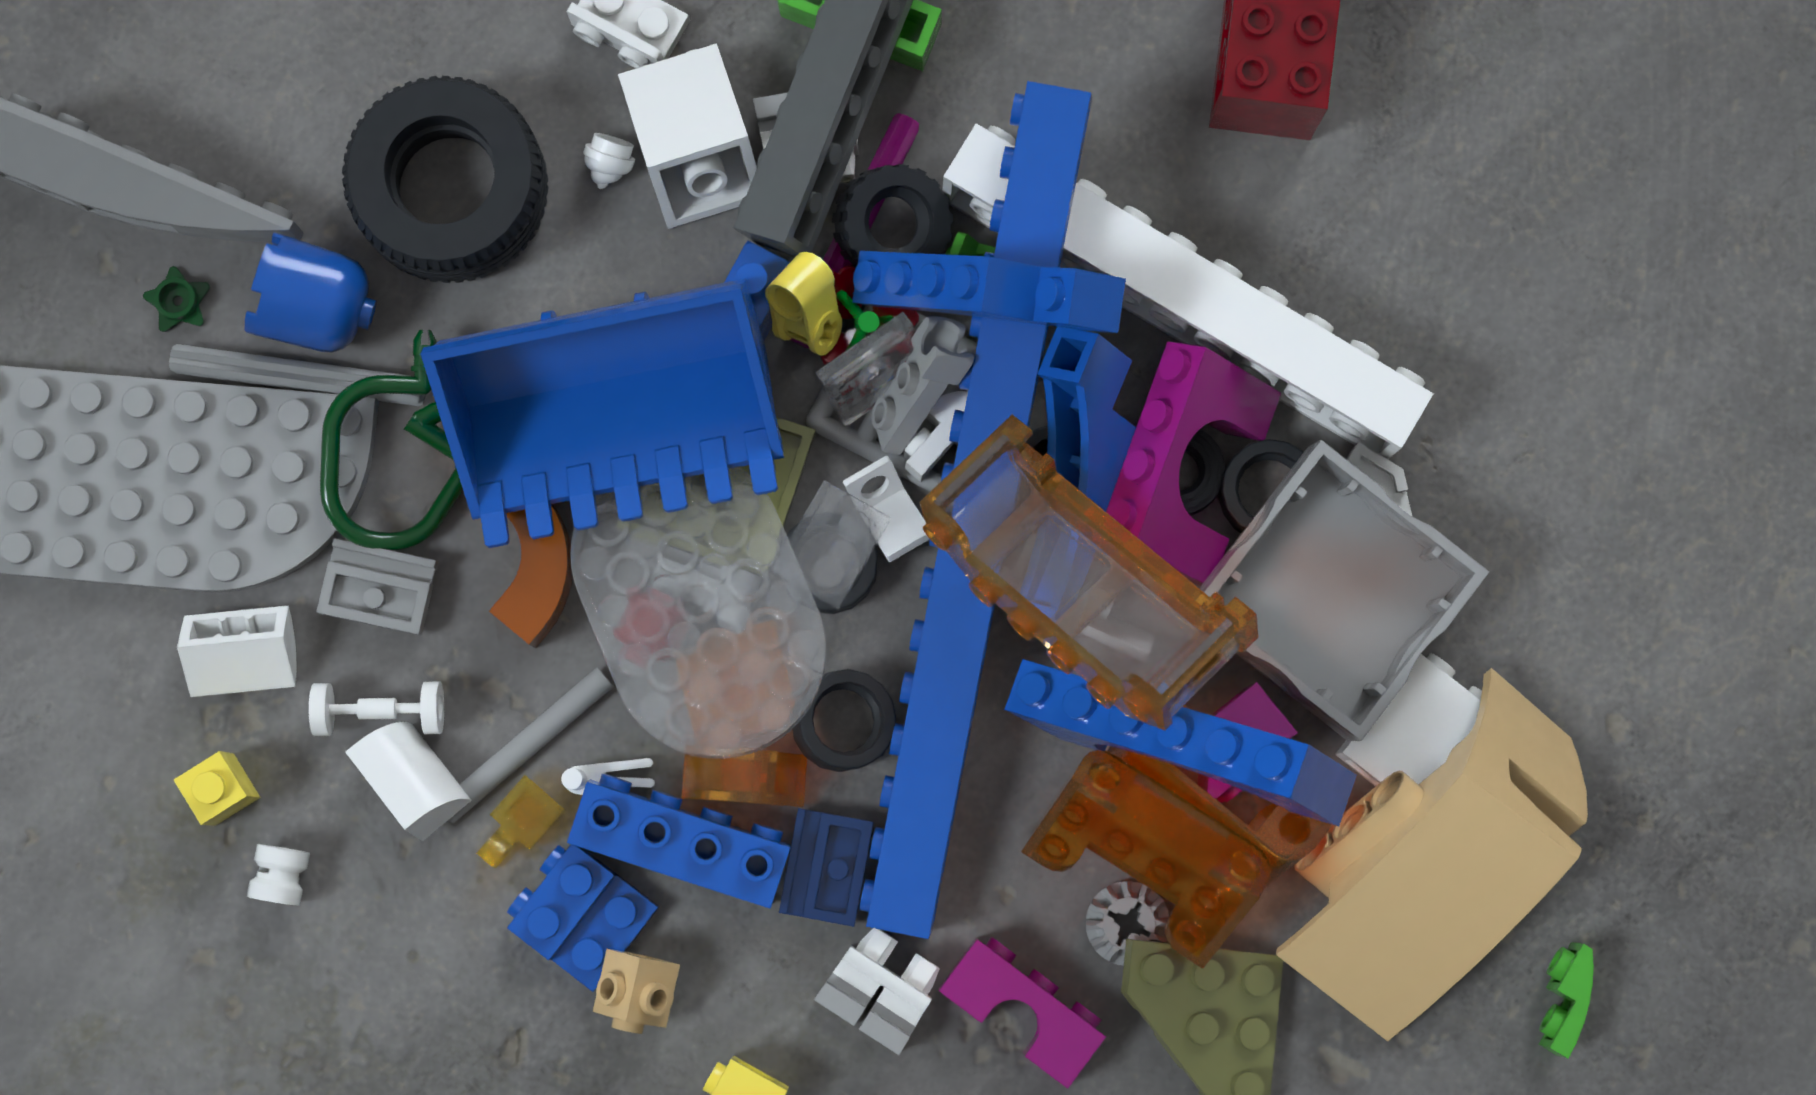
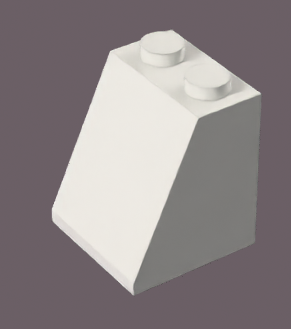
[618,43,757,229]

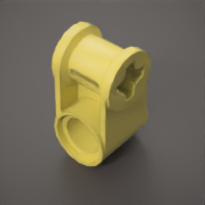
[765,252,842,356]

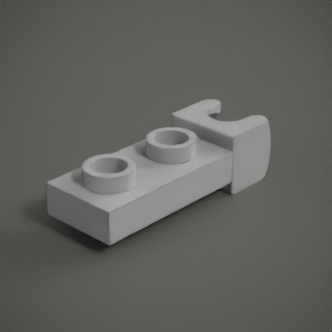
[872,316,974,455]

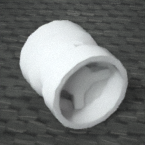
[247,844,310,906]

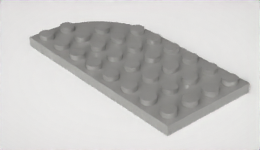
[0,365,379,592]

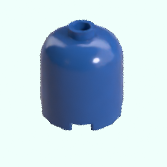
[244,232,377,353]

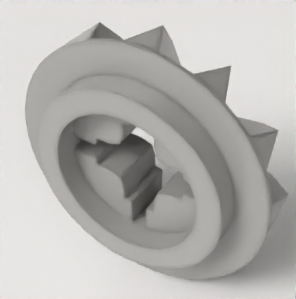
[1086,881,1171,966]

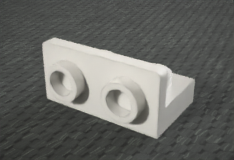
[566,0,690,69]

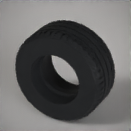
[342,75,549,283]

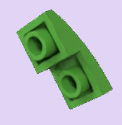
[1538,942,1594,1059]

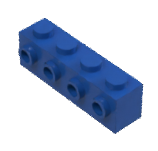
[567,773,791,909]

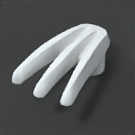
[561,758,655,795]

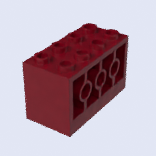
[1209,0,1340,140]

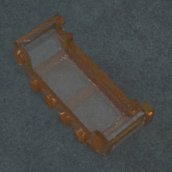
[919,414,1259,730]

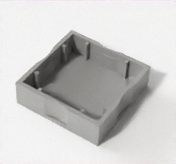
[1182,440,1489,741]

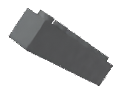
[733,0,913,256]

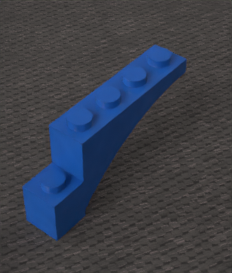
[852,251,1126,333]
[1014,327,1136,628]

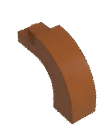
[489,504,573,648]

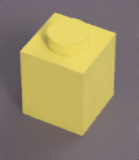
[174,751,261,826]

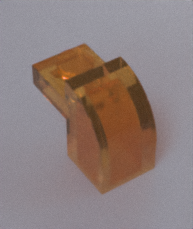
[681,746,807,807]

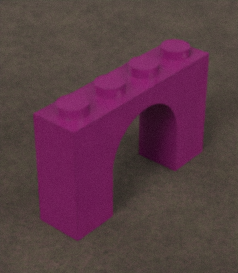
[1096,341,1281,585]

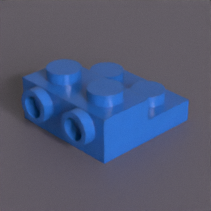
[507,844,659,992]

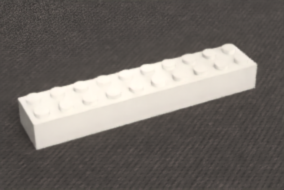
[942,123,1434,459]

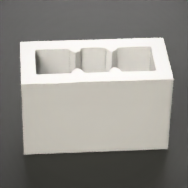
[177,605,297,697]
[346,722,472,842]

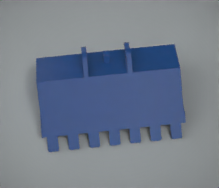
[420,278,784,548]

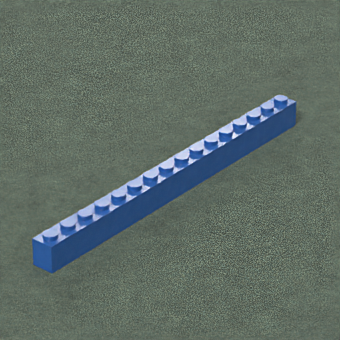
[860,81,1092,939]

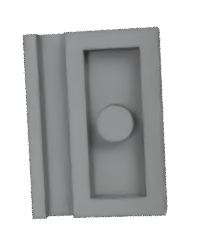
[316,539,439,636]

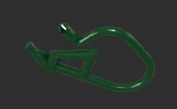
[320,330,463,550]

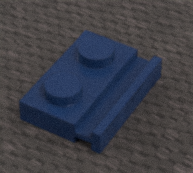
[779,808,874,927]

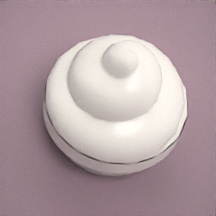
[583,133,635,189]

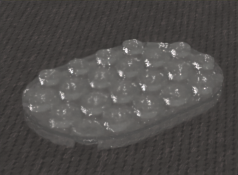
[571,467,826,759]

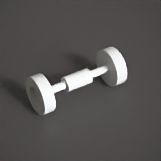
[309,681,444,736]

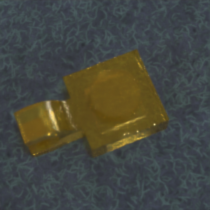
[477,775,566,869]

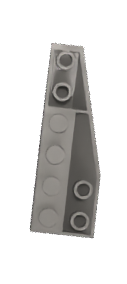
[0,93,304,241]

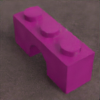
[938,936,1106,1089]

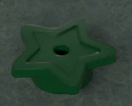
[143,266,210,332]

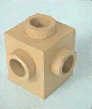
[593,949,680,1034]

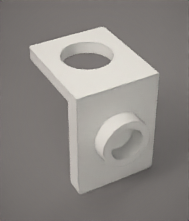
[843,456,931,562]

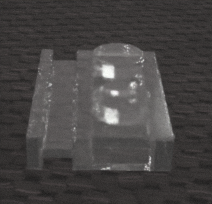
[772,480,891,610]

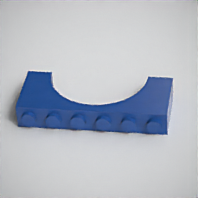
[1004,659,1357,827]

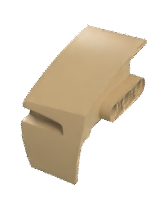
[1276,668,1588,1041]

